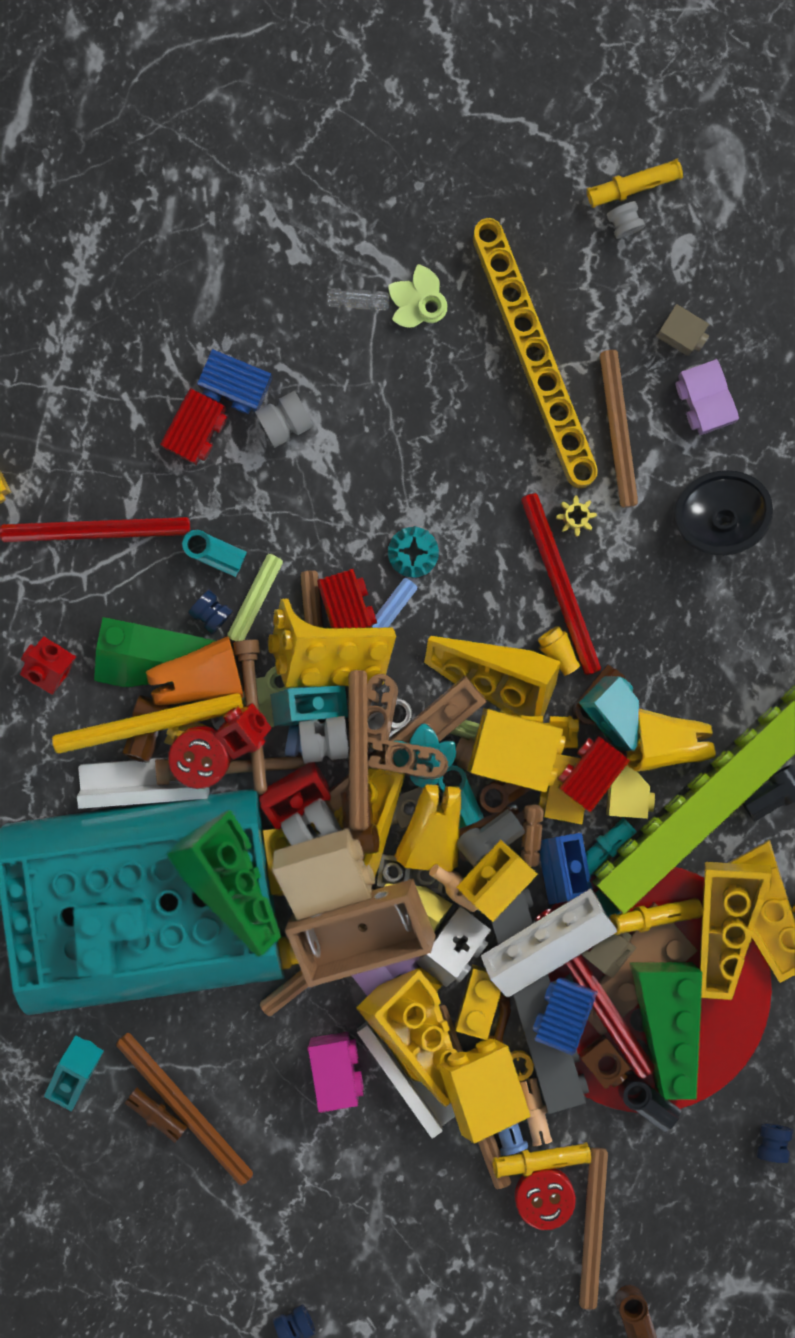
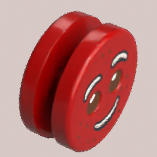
[168,726,231,789]
[515,1168,576,1230]

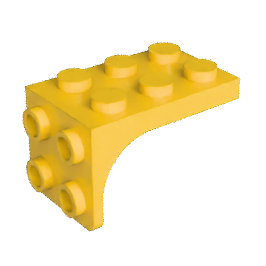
[268,599,396,688]

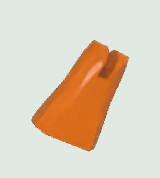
[146,636,244,705]

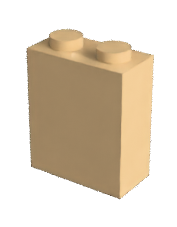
[272,829,375,920]

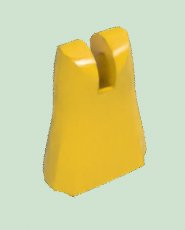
[626,709,716,771]
[395,784,461,872]

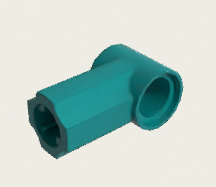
[182,530,247,577]
[438,764,484,829]

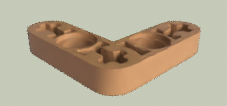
[367,674,448,779]

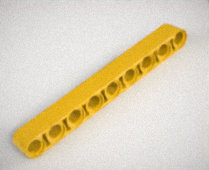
[473,218,598,489]

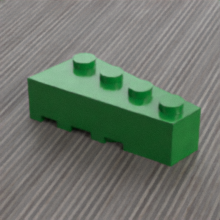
[629,962,702,1100]

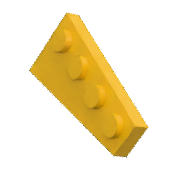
[728,839,795,983]

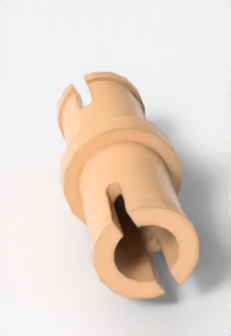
[519,1078,553,1146]

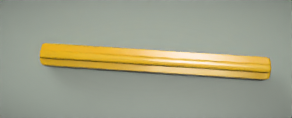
[52,693,244,754]

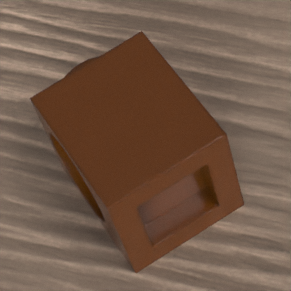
[578,1034,631,1089]

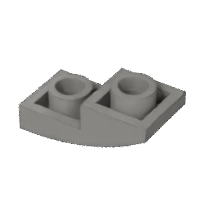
[377,854,445,893]

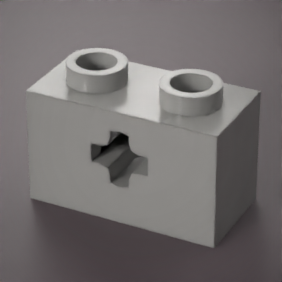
[416,906,491,987]

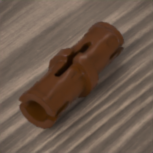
[124,1087,187,1144]

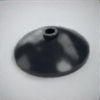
[675,470,773,556]

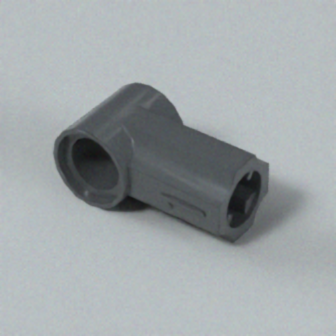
[457,809,525,868]

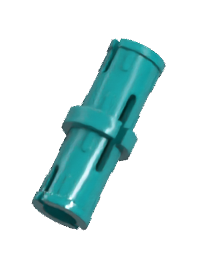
[586,817,637,875]

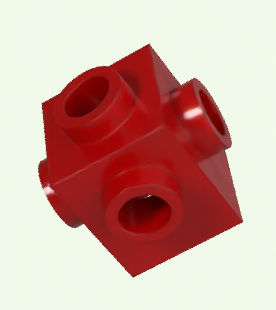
[20,636,76,695]
[214,703,272,760]

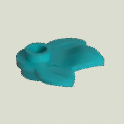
[393,723,456,788]

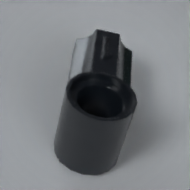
[742,764,795,822]
[618,1074,682,1133]

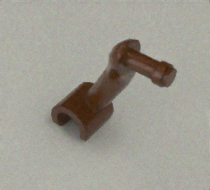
[488,991,511,1043]

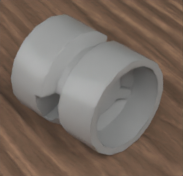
[255,391,314,448]
[299,716,349,763]
[281,799,341,846]

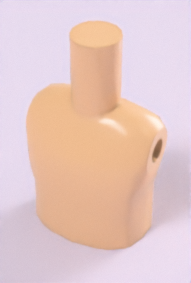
[429,865,478,912]

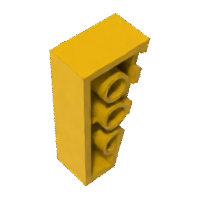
[699,862,772,1000]

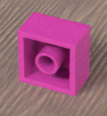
[308,1032,364,1112]

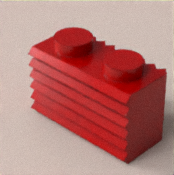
[160,388,228,465]
[317,569,378,629]
[557,736,630,812]
[259,762,331,830]

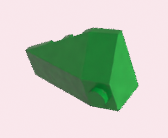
[94,617,232,687]
[167,810,281,957]

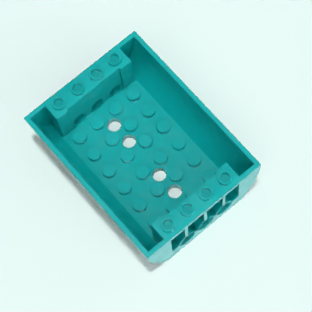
[0,788,285,1015]

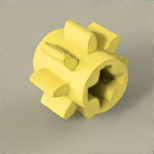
[556,496,597,537]

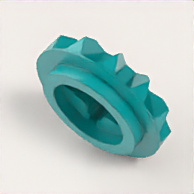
[388,526,439,578]

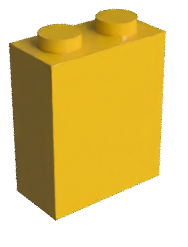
[467,708,566,792]
[438,1039,531,1144]

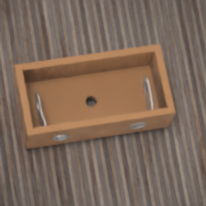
[285,879,435,987]

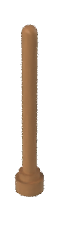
[233,640,267,795]
[155,756,308,785]

